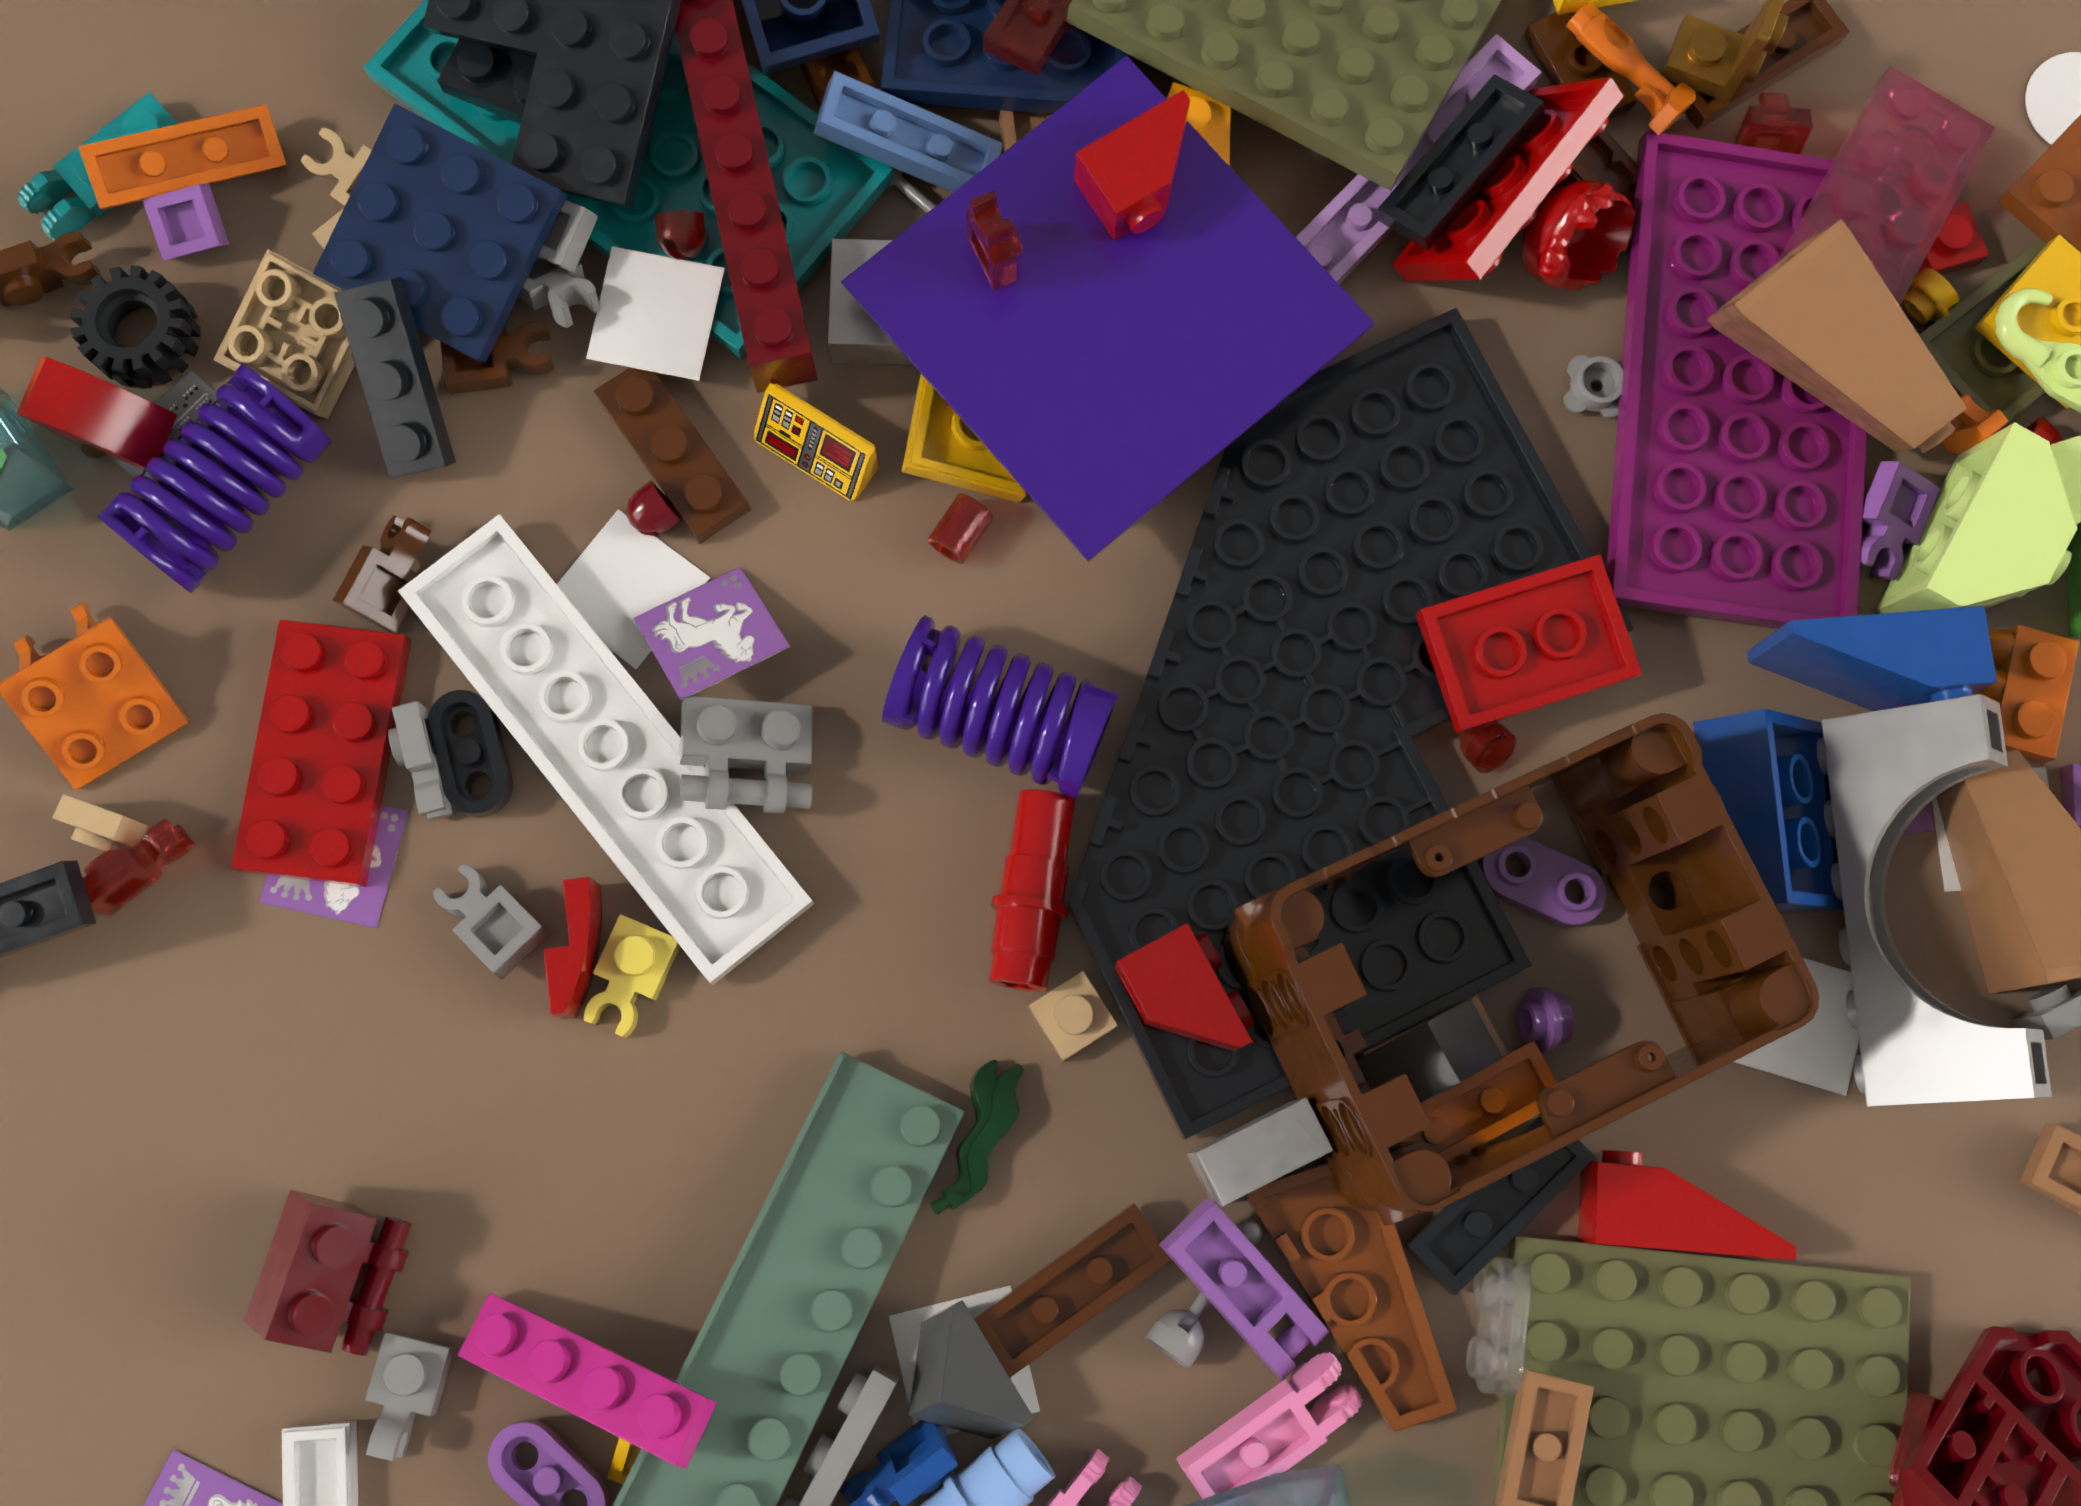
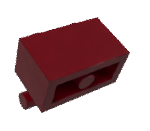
[244,1189,411,1356]

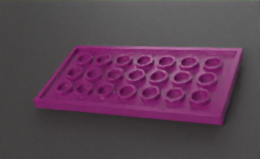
[1606,130,1881,629]

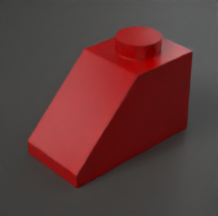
[1074,90,1190,240]

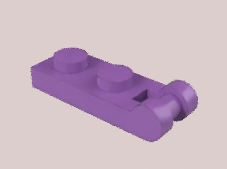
[1159,1198,1329,1381]

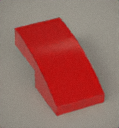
[16,357,177,471]
[543,876,602,1019]

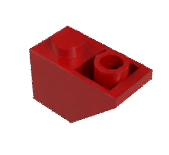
[1114,923,1254,1051]

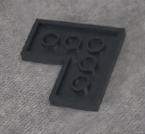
[423,0,682,209]

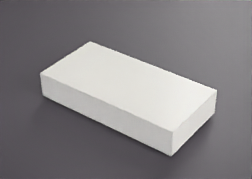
[282,1420,358,1506]

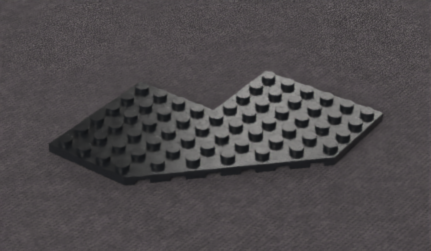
[1068,307,1633,1140]

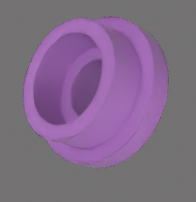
[1515,987,1574,1053]

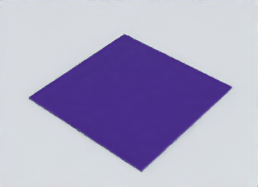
[841,56,1375,562]

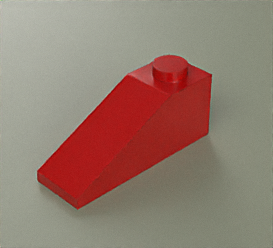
[1578,1150,1797,1260]

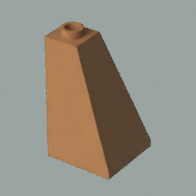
[1707,219,1967,452]
[1936,750,2081,994]

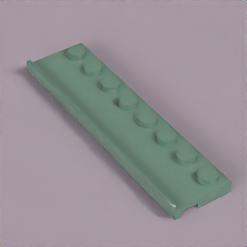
[613,1051,965,1506]

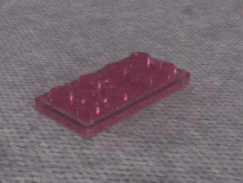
[1778,66,1995,305]

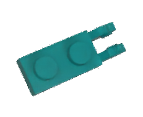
[17,92,178,241]

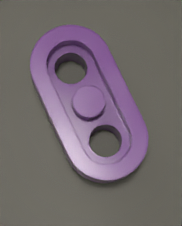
[1478,837,1606,927]
[488,1419,610,1506]

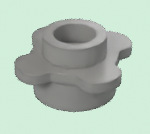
[1563,355,1623,419]

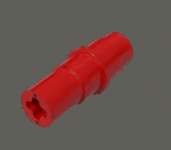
[989,789,1076,992]

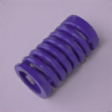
[97,363,332,593]
[882,615,1119,799]

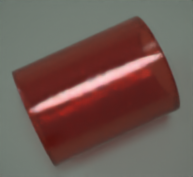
[927,493,994,564]

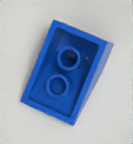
[1747,606,1997,711]

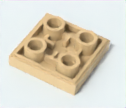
[213,249,355,419]

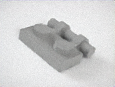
[679,696,812,814]

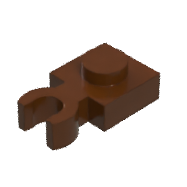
[440,321,554,394]

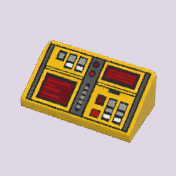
[754,383,879,502]

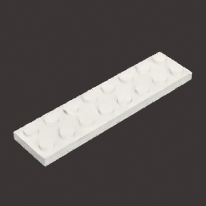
[398,514,815,985]

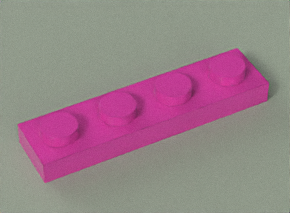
[457,1292,717,1469]

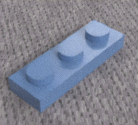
[813,71,1003,192]

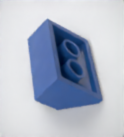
[1693,709,1844,913]

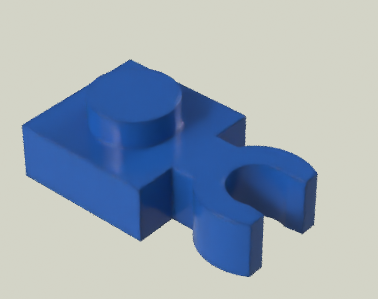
[840,1420,958,1506]

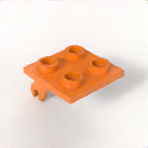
[0,602,189,791]

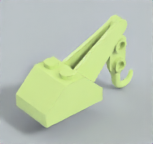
[1875,289,2081,614]

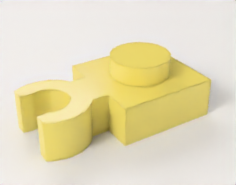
[584,914,681,1038]

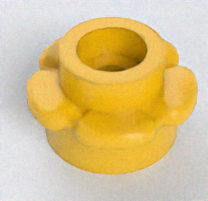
[1900,268,1960,325]

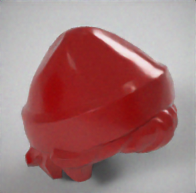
[1522,180,1636,291]

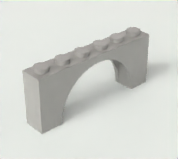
[1817,694,2052,1107]

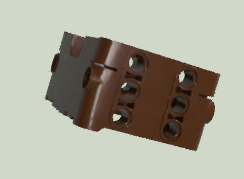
[1225,713,1820,1226]

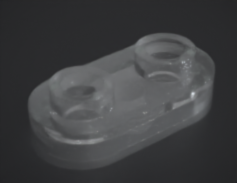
[1466,1257,1531,1397]

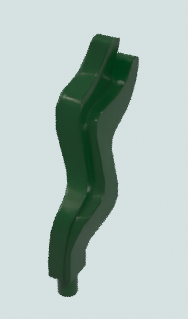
[931,1060,1024,1215]

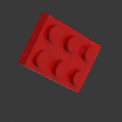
[1415,554,1642,734]

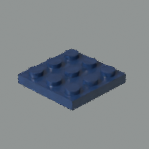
[313,103,568,363]

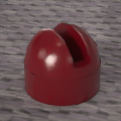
[626,480,681,536]

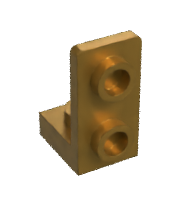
[1661,0,1789,103]

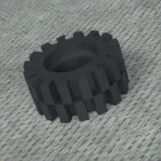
[70,265,201,389]

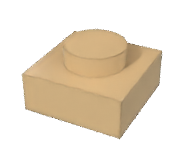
[52,794,148,853]
[1028,971,1118,1062]

